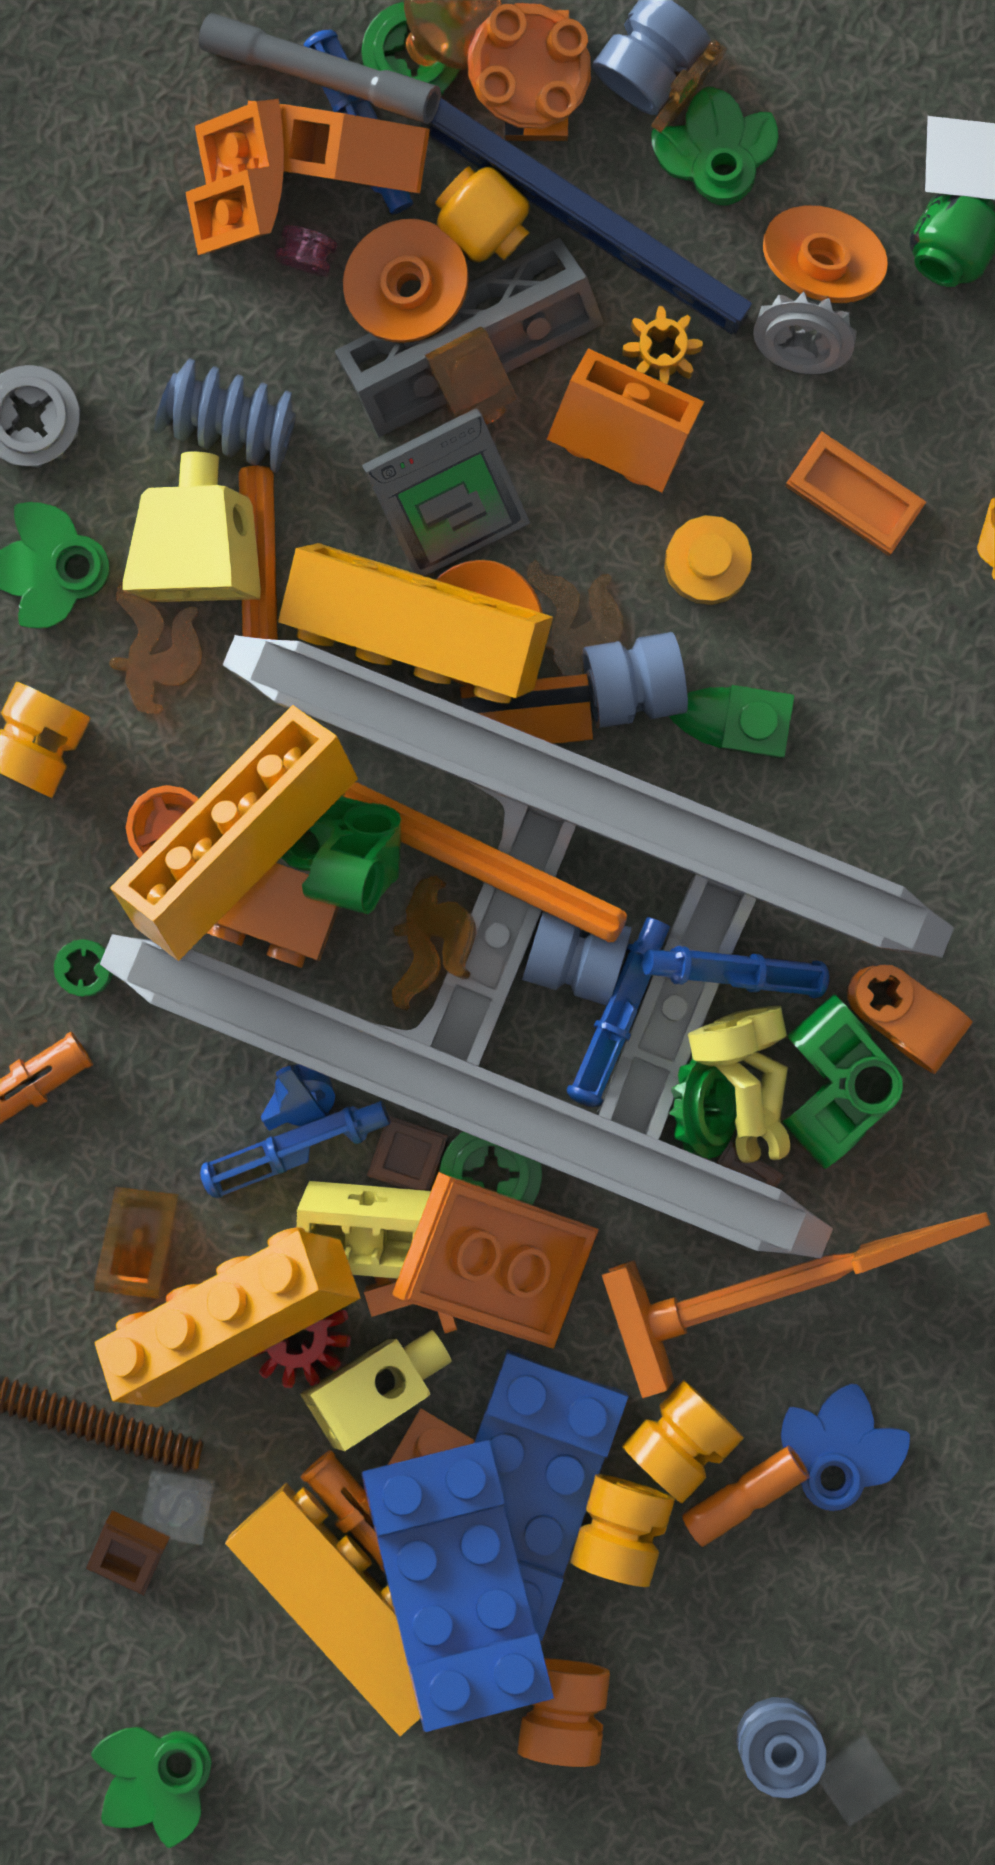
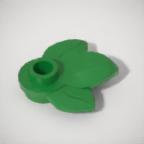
[651,86,779,206]
[0,502,110,629]
[91,1727,212,1848]

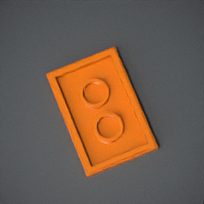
[392,1172,599,1349]

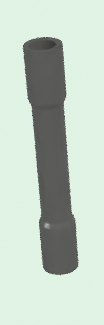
[199,13,441,124]

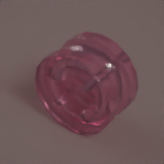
[274,225,338,276]

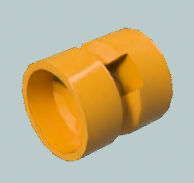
[0,682,91,798]
[622,1380,744,1503]
[570,1474,675,1587]

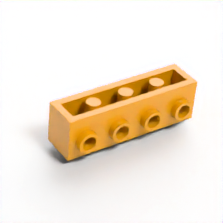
[278,543,553,703]
[110,705,358,961]
[94,1227,361,1407]
[225,1482,420,1736]

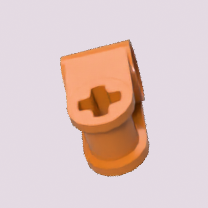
[847,965,973,1074]

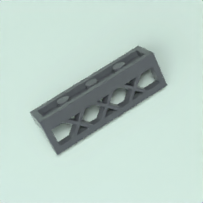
[335,237,604,438]

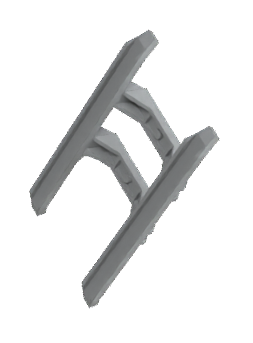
[100,635,954,1259]

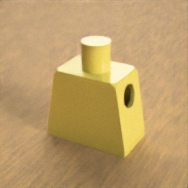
[122,452,261,602]
[300,1329,452,1451]

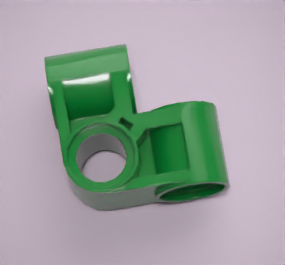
[281,796,401,914]
[781,994,903,1170]

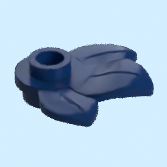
[781,1383,910,1511]

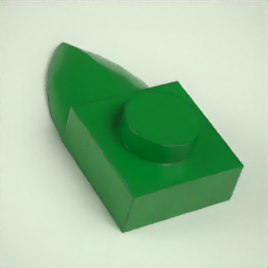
[668,685,794,759]

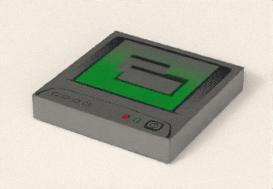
[362,408,530,576]

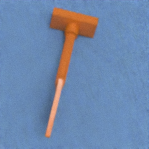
[602,1212,991,1398]

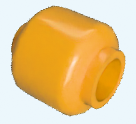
[435,166,530,262]

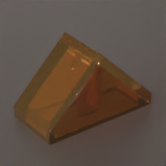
[94,1187,179,1299]

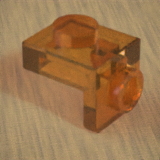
[424,326,518,425]

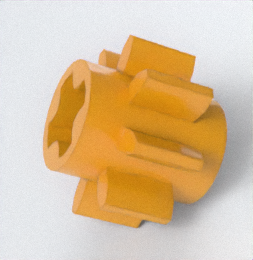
[622,306,703,385]

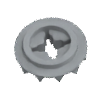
[754,291,857,374]
[0,365,81,468]

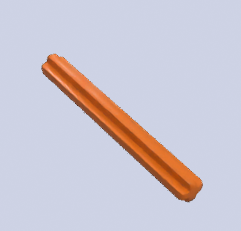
[343,782,627,942]

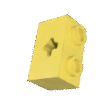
[296,1181,431,1279]

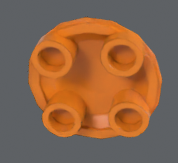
[468,3,591,129]

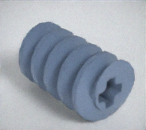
[154,358,296,473]

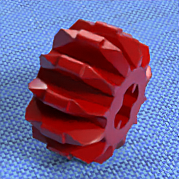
[253,1309,351,1388]

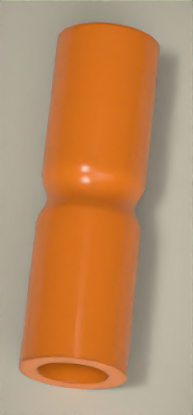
[682,1445,810,1547]

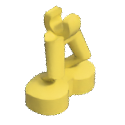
[688,1006,790,1163]

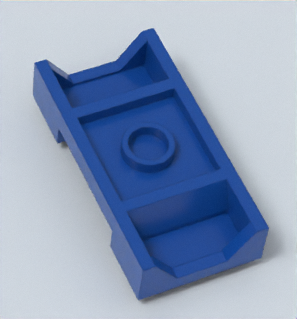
[474,1349,628,1641]
[361,1440,554,1732]

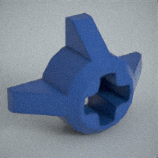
[261,1064,335,1139]

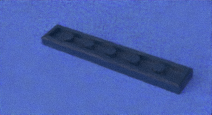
[421,98,752,335]

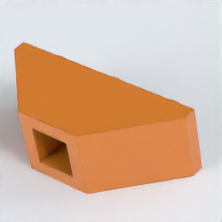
[248,100,430,194]

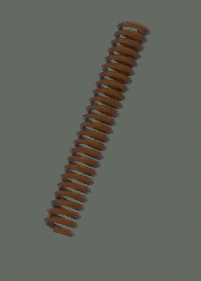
[0,1376,203,1473]

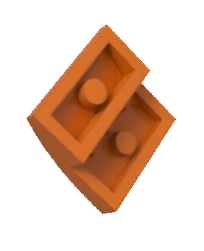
[185,99,284,255]

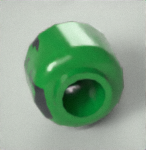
[909,193,995,287]

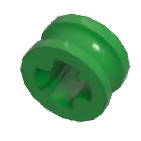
[54,939,113,997]

